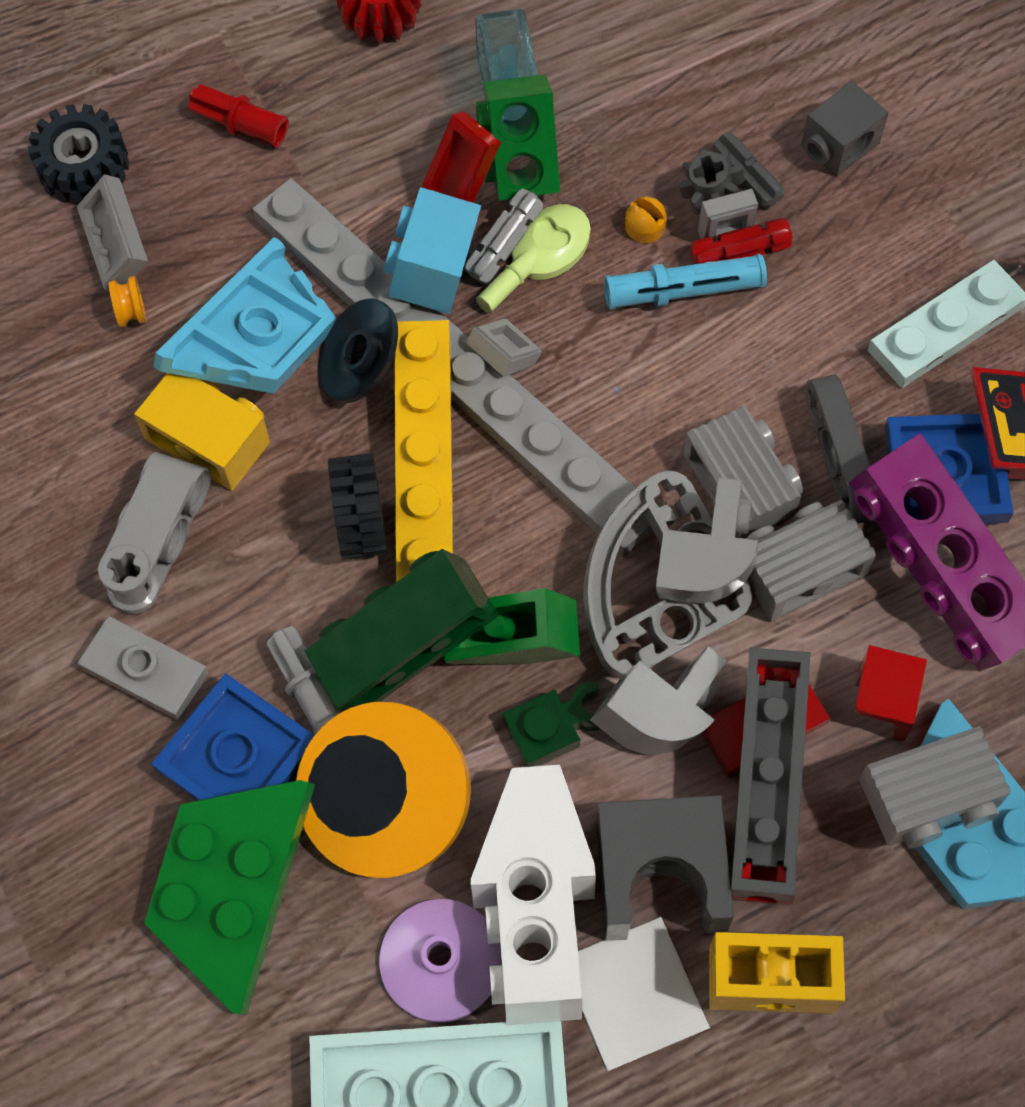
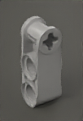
[98,452,211,614]

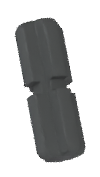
[711,132,785,209]

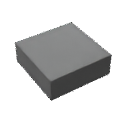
[698,189,758,241]
[465,319,542,377]

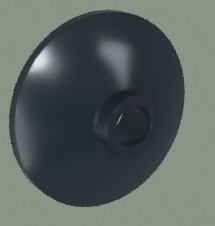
[319,298,398,403]

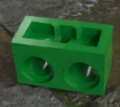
[476,74,561,201]

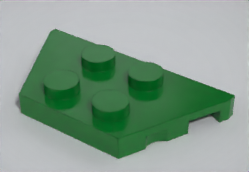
[144,780,315,1015]

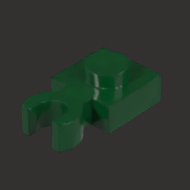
[502,682,602,767]

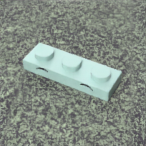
[867,260,1025,389]

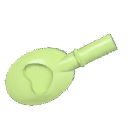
[476,204,590,313]

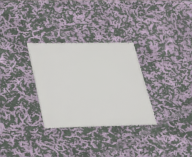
[578,917,710,1071]

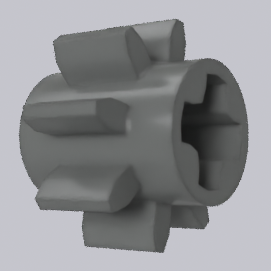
[678,148,745,215]

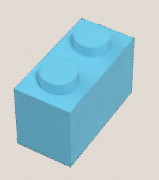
[384,187,481,314]

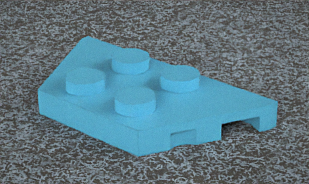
[153,237,336,394]
[915,699,1025,910]

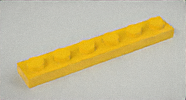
[395,320,453,582]

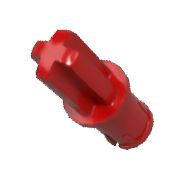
[188,84,289,148]

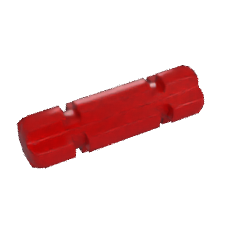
[690,218,793,264]

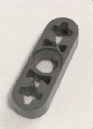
[806,374,875,524]

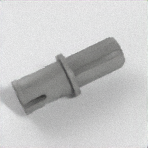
[267,626,343,735]

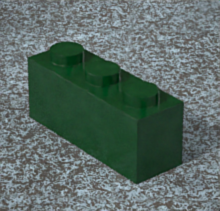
[304,549,499,711]

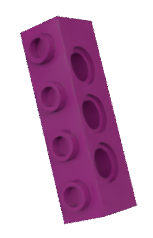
[848,433,1025,671]

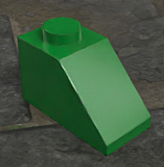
[445,588,580,664]

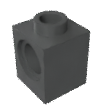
[801,81,889,177]

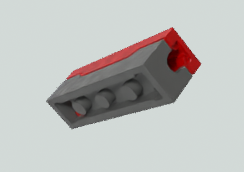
[731,647,811,905]

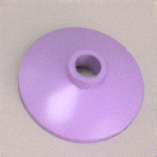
[379,899,502,1023]

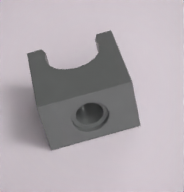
[596,795,734,941]

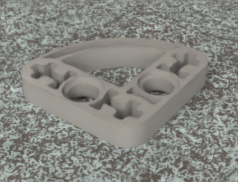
[583,470,752,678]

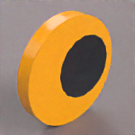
[296,702,471,878]

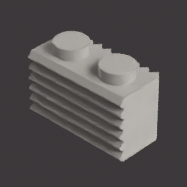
[684,406,803,539]
[746,500,876,621]
[859,726,1010,849]

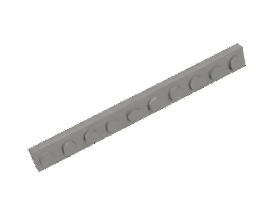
[252,178,653,557]

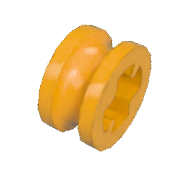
[108,275,147,328]

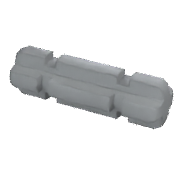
[464,188,543,285]

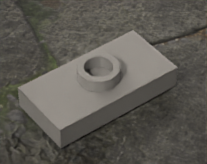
[77,174,148,291]
[77,616,209,721]

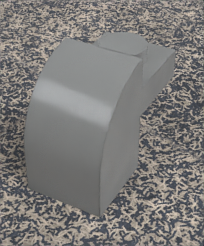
[656,478,758,603]
[590,646,727,755]

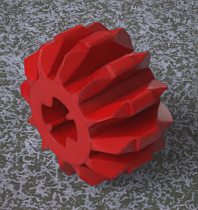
[336,0,421,45]

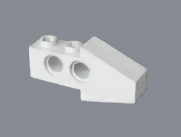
[471,764,596,1025]

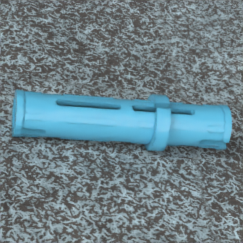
[603,254,767,310]

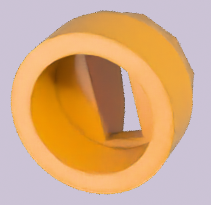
[625,196,667,243]

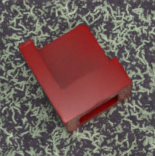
[854,645,927,741]

